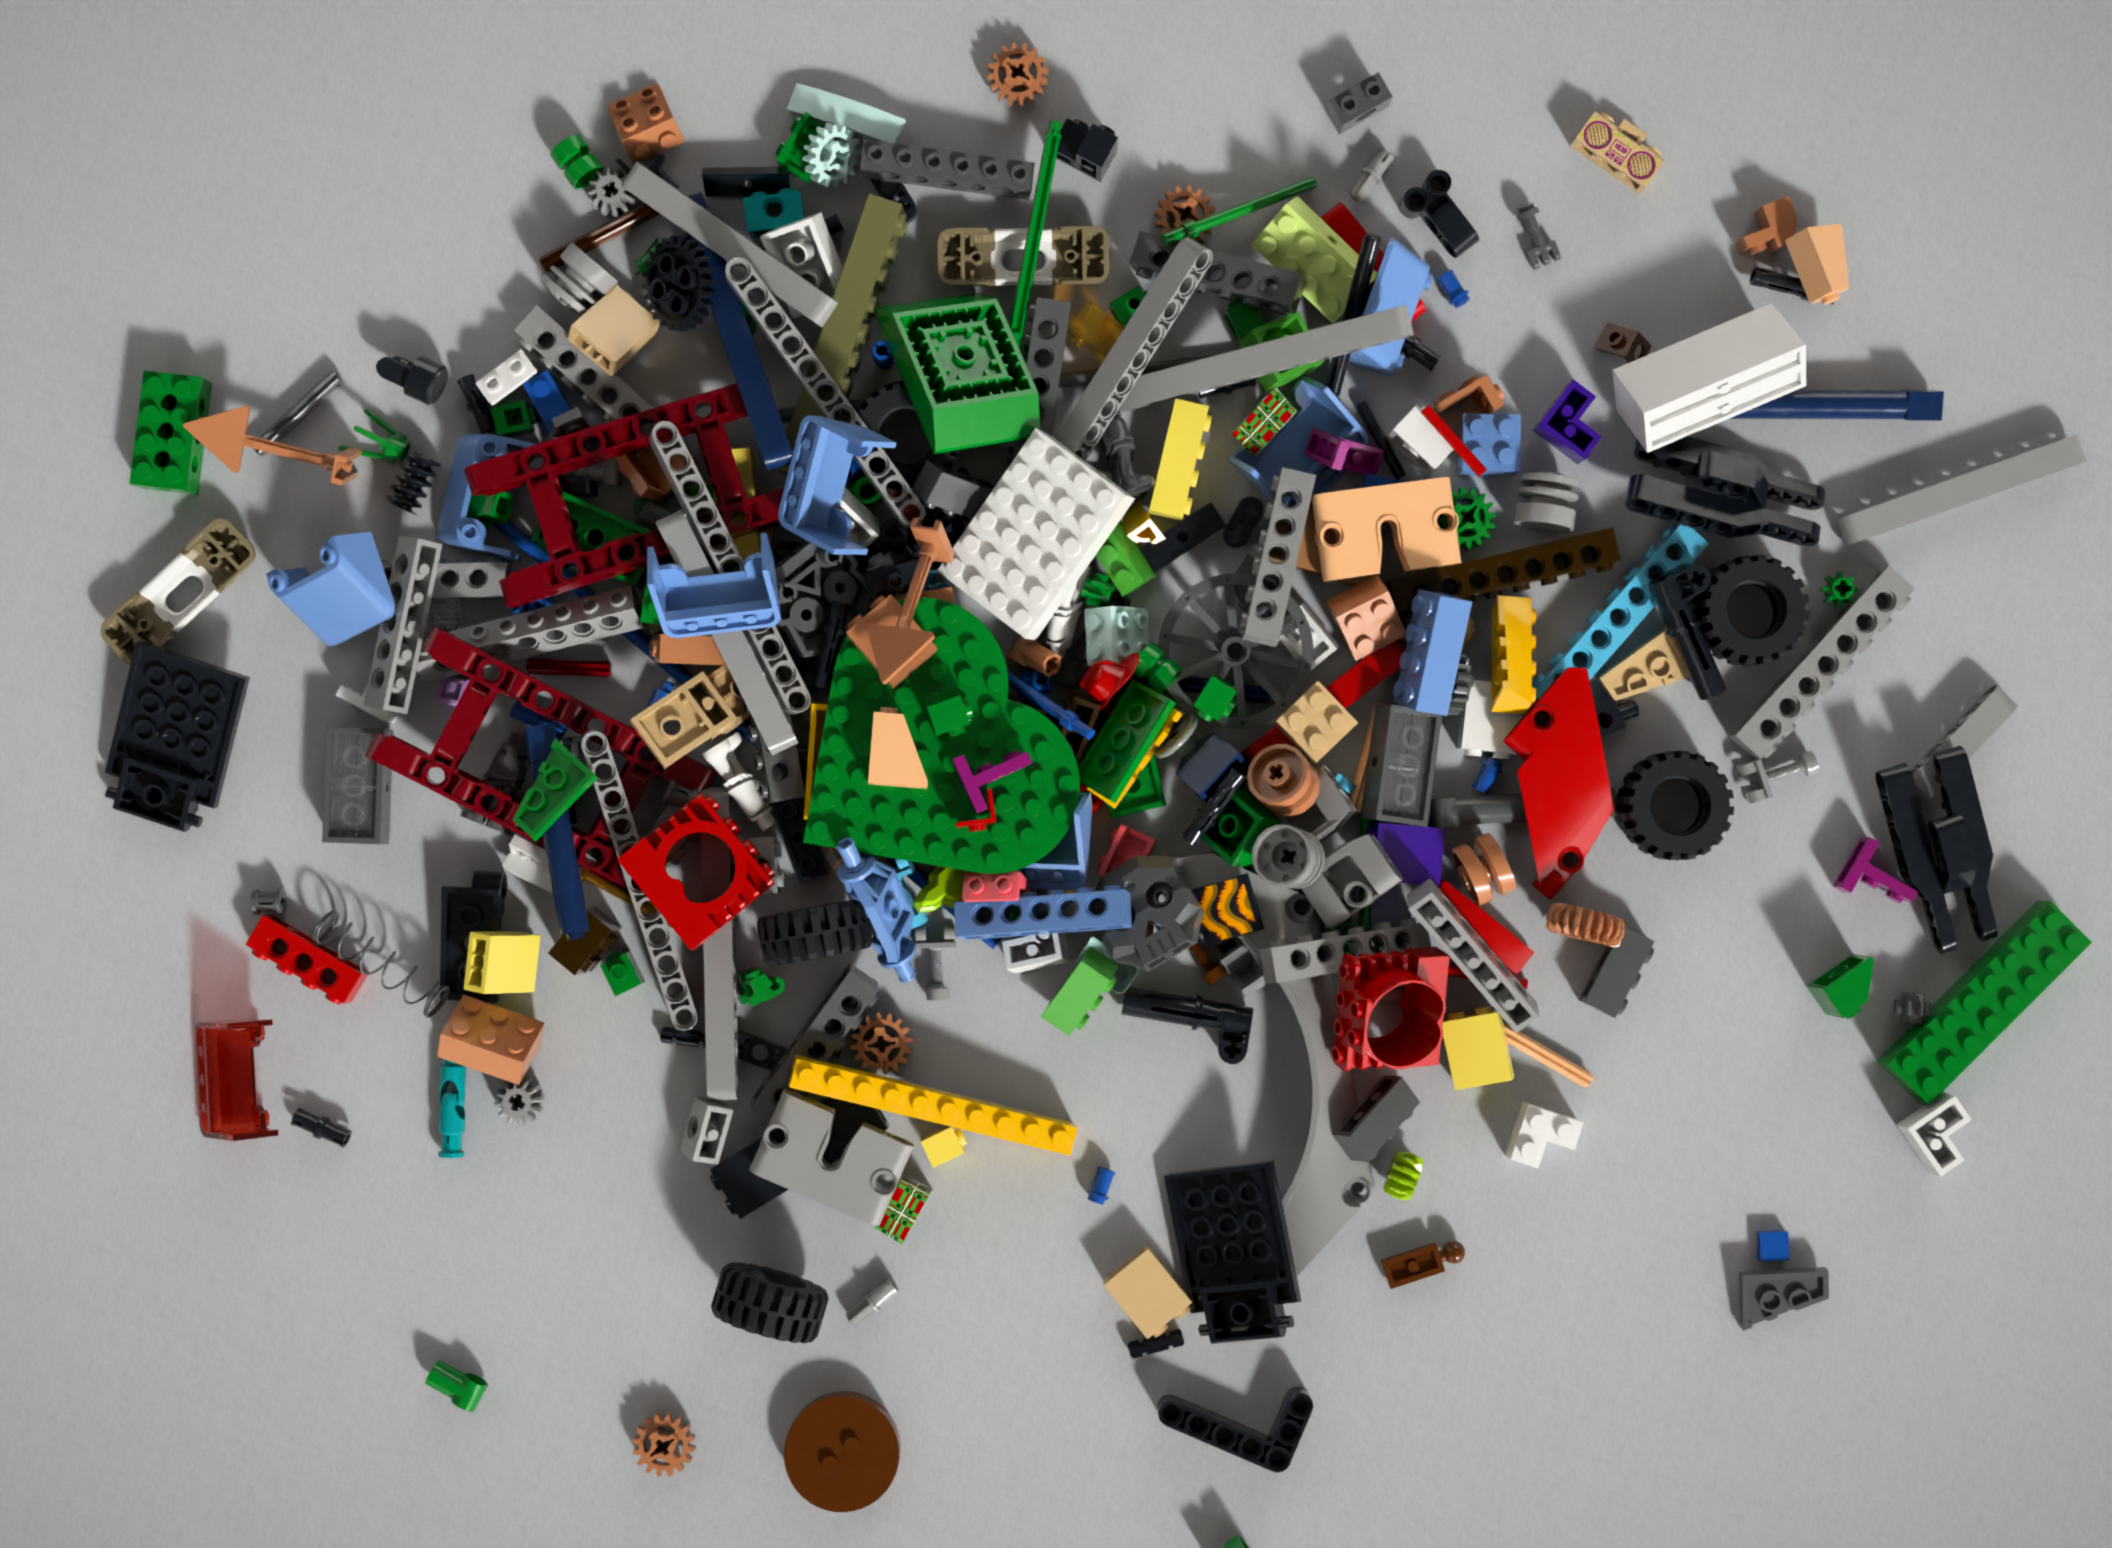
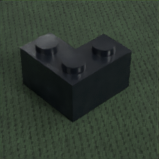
[1056,118,1118,182]

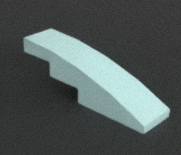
[787,83,906,144]

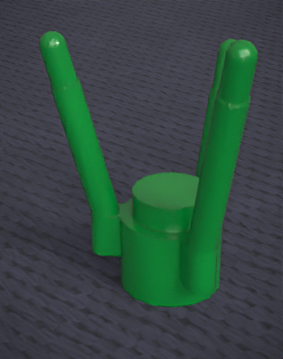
[339,409,410,464]

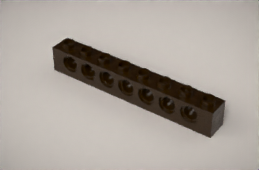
[1386,527,1621,619]

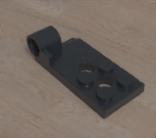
[440,870,507,1003]

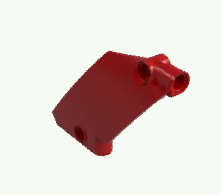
[1503,667,1614,900]

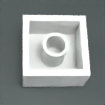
[1386,404,1454,477]

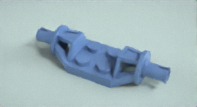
[836,838,916,983]

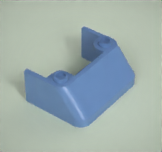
[778,415,896,555]
[437,433,536,561]
[647,533,781,638]

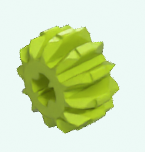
[1383,1150,1423,1201]

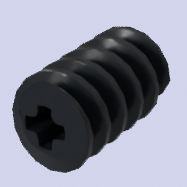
[385,452,442,516]

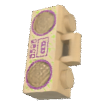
[1570,111,1665,194]

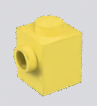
[921,1126,968,1168]

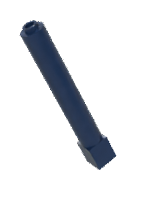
[1730,389,1944,421]
[523,723,590,940]

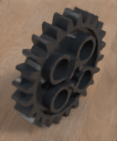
[642,236,717,331]

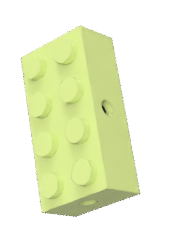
[1251,196,1378,324]

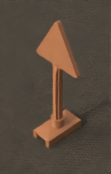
[183,405,362,486]
[867,518,955,684]

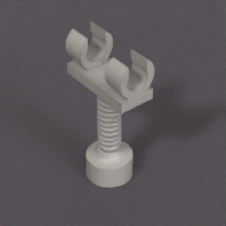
[1736,751,1819,804]
[915,925,956,1000]

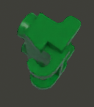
[738,967,785,1006]

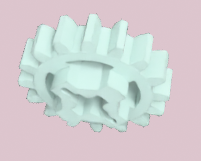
[802,123,861,188]

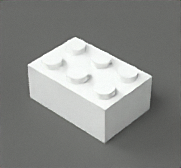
[760,212,843,319]

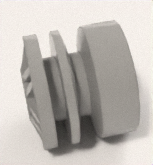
[540,242,618,315]
[1513,471,1581,532]
[1252,825,1325,889]

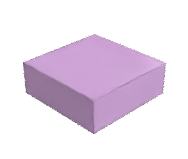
[435,676,470,706]

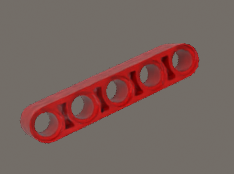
[1320,202,1426,323]

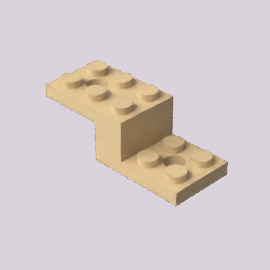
[630,665,750,769]

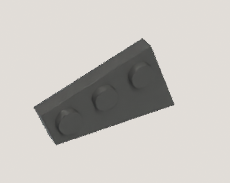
[1739,1267,1829,1331]

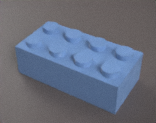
[1393,589,1472,716]

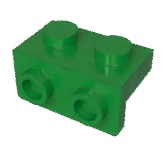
[775,112,837,184]

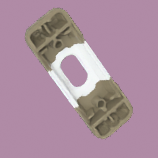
[937,226,1110,286]
[100,518,256,665]

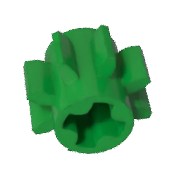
[1819,571,1859,608]
[1081,572,1115,608]

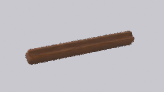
[539,203,660,272]

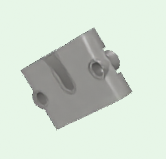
[1265,764,1403,929]
[749,1089,914,1226]

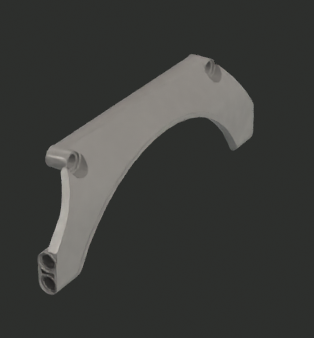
[1175,851,1375,1276]

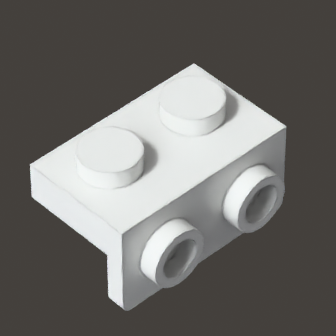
[475,349,539,405]
[1278,602,1340,670]
[503,834,553,894]

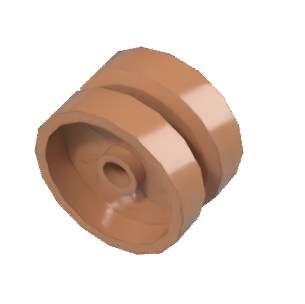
[1247,744,1321,817]
[1451,833,1516,906]

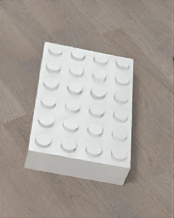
[937,428,1135,640]

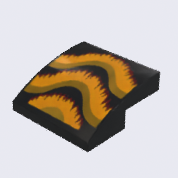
[1192,873,1265,946]

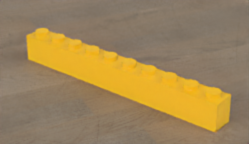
[788,1054,1078,1155]

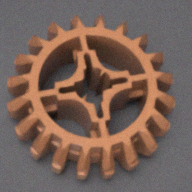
[1545,903,1625,947]

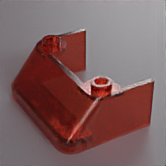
[195,1019,278,1141]

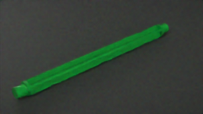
[1009,121,1062,347]

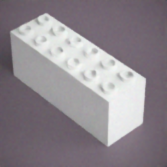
[1613,303,1806,453]

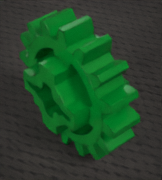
[1437,487,1496,550]

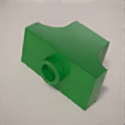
[466,492,515,529]

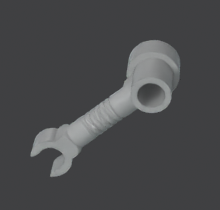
[559,458,620,485]

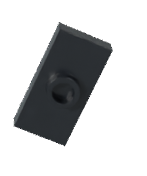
[864,557,928,601]

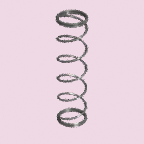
[312,910,450,1018]

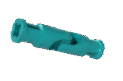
[438,1059,466,1158]

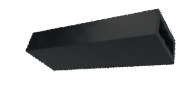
[710,1097,890,1219]

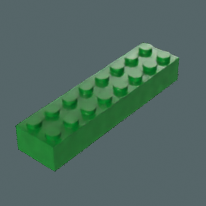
[1877,900,2092,1105]

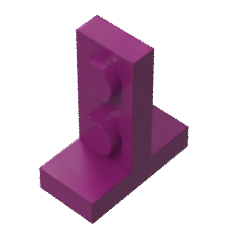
[1303,427,1385,475]
[952,750,1032,815]
[1833,837,1918,904]

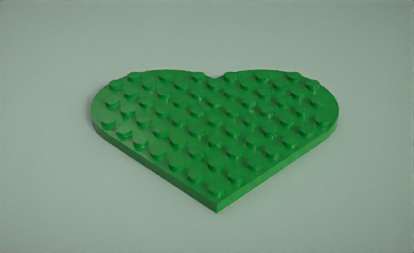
[803,597,1080,874]

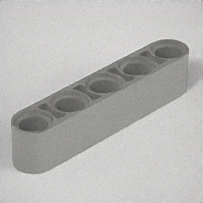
[1911,685,2018,805]

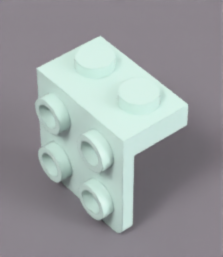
[1084,606,1149,666]

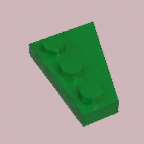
[512,738,598,842]

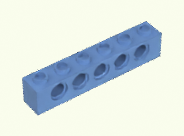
[954,885,1132,940]

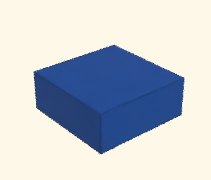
[1756,1230,1789,1262]

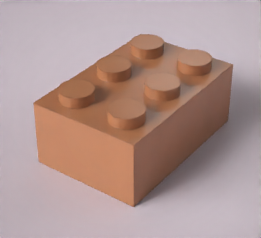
[437,994,545,1085]

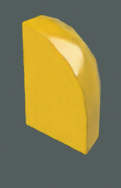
[1122,500,1165,544]

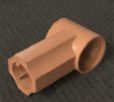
[1006,634,1062,677]

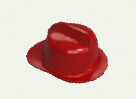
[1080,653,1140,709]

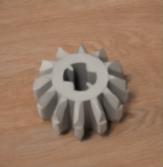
[587,167,636,217]
[494,1078,545,1126]

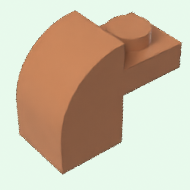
[1736,196,1797,255]

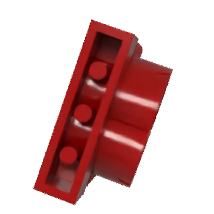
[617,792,776,951]
[1331,947,1450,1071]

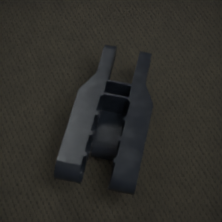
[1625,436,1825,546]
[1875,746,1998,954]

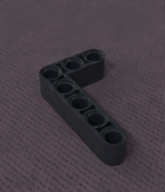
[1157,1386,1313,1473]

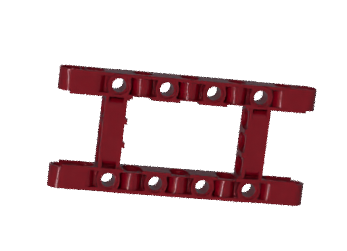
[464,377,784,608]
[365,626,718,889]

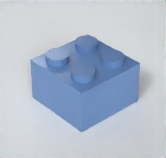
[1457,414,1521,476]

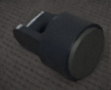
[376,356,448,405]

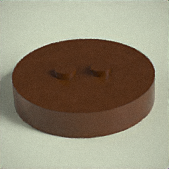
[784,1391,901,1512]

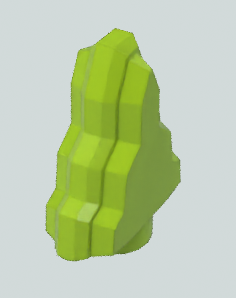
[913,866,970,913]

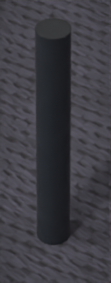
[1356,401,1406,480]

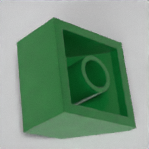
[1806,954,1874,1019]

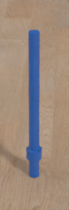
[1007,671,1095,740]

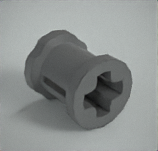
[661,778,699,808]
[250,888,287,915]

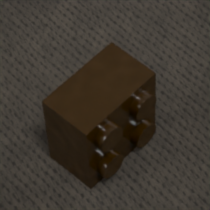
[548,906,621,975]

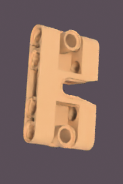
[1311,477,1461,582]

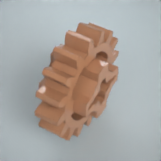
[987,42,1048,107]
[1154,185,1216,244]
[851,1012,913,1075]
[632,1412,696,1477]

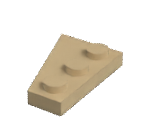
[1596,627,1689,701]

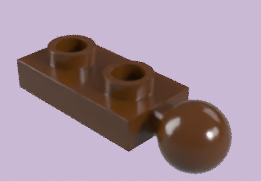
[1381,1241,1465,1289]

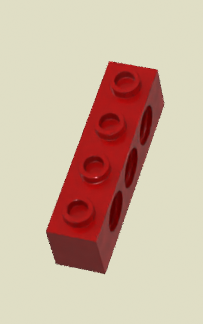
[245,914,369,1005]

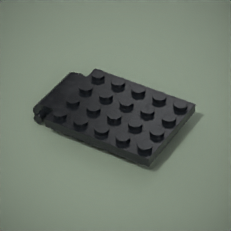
[105,641,250,832]
[1164,1160,1302,1344]

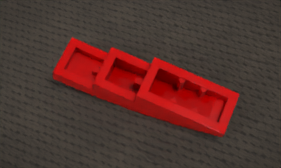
[1437,879,1534,975]

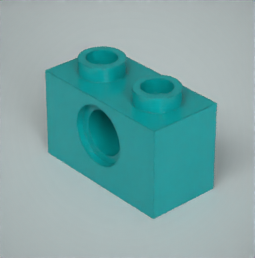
[743,188,806,239]

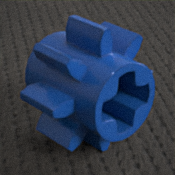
[1017,669,1052,705]

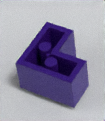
[1532,379,1602,464]

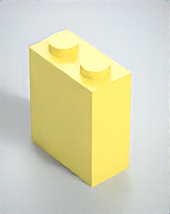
[463,931,541,994]
[1442,1005,1515,1090]

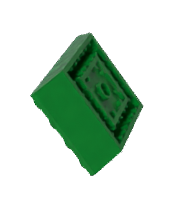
[874,293,1040,454]

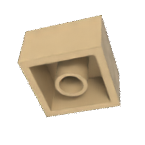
[1273,681,1358,764]

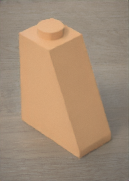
[1785,224,1849,305]
[868,707,928,789]

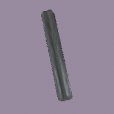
[253,371,343,457]

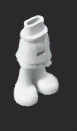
[1046,565,1092,660]
[702,732,776,831]

